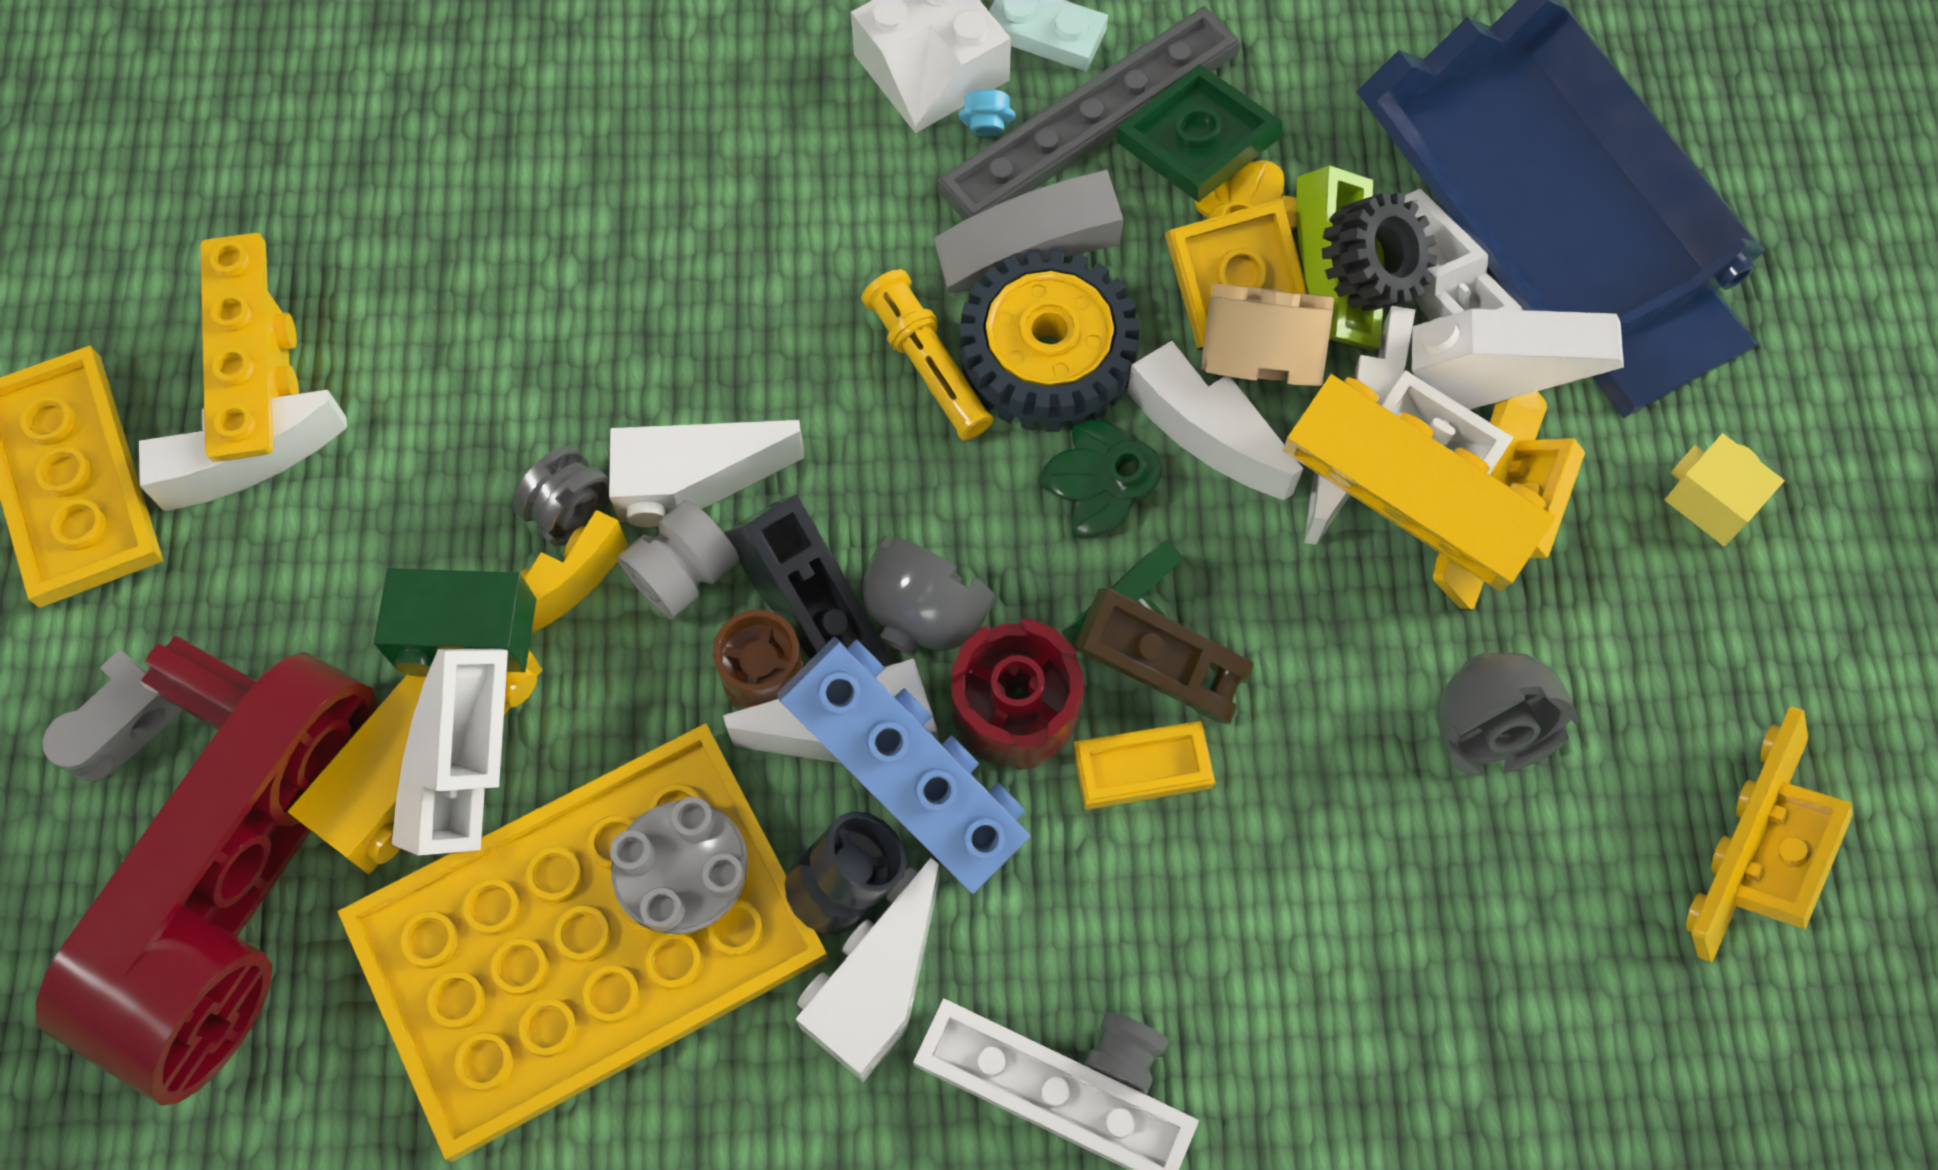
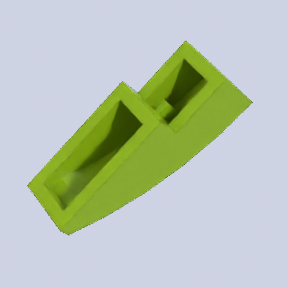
[1296,165,1384,351]

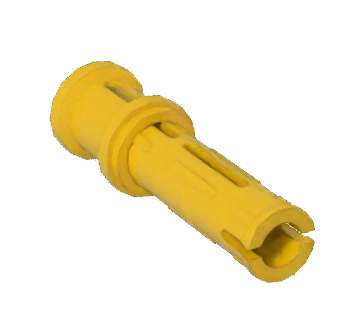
[861,269,994,441]

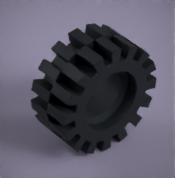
[1322,192,1437,311]

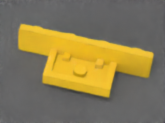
[200,233,299,462]
[1433,391,1585,609]
[1686,707,1853,963]

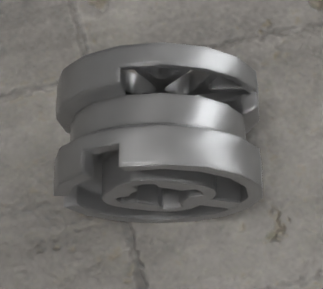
[512,446,610,546]

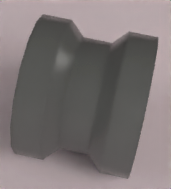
[1084,1012,1169,1095]

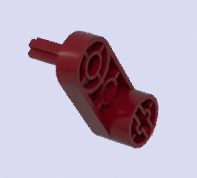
[36,636,377,1106]

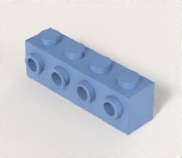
[777,637,1031,894]

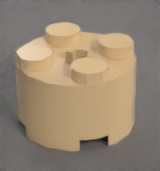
[1201,283,1335,386]

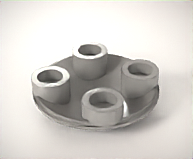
[610,797,748,935]

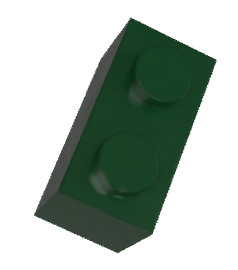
[373,568,536,677]

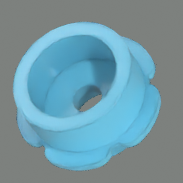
[958,89,1015,137]

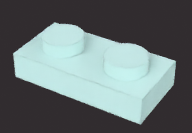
[989,0,1108,72]

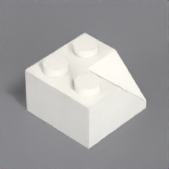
[851,0,1011,133]

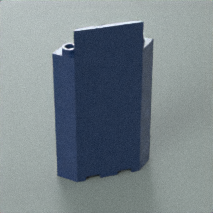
[1356,0,1765,418]

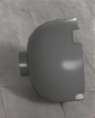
[863,536,996,656]
[1437,652,1579,776]

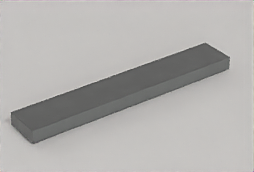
[937,6,1241,220]

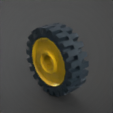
[959,249,1140,432]

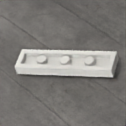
[913,998,1199,1170]

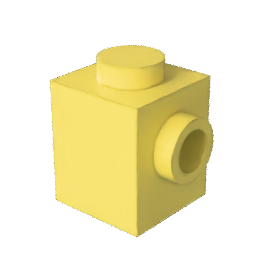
[1664,433,1785,547]

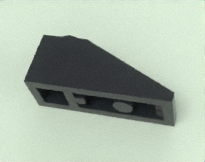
[723,494,893,666]

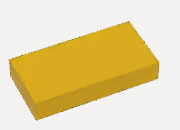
[1073,721,1216,810]

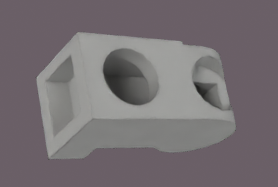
[43,649,183,782]

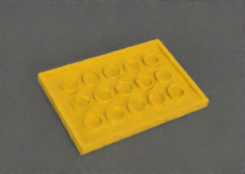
[337,723,828,1162]

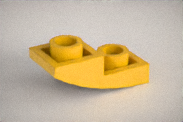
[520,510,628,634]

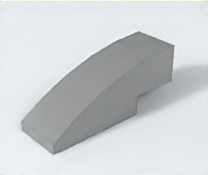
[934,169,1123,293]

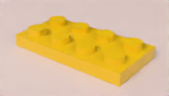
[0,345,163,608]

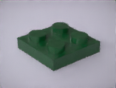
[1116,64,1282,202]

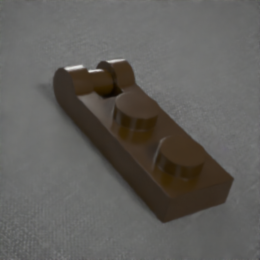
[1074,588,1254,725]

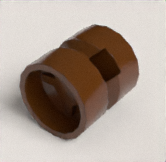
[713,610,804,711]

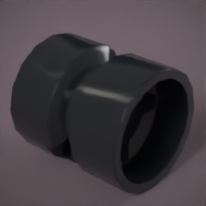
[784,811,907,935]

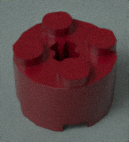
[952,619,1084,770]

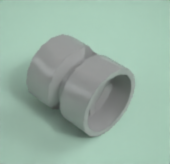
[617,500,739,620]

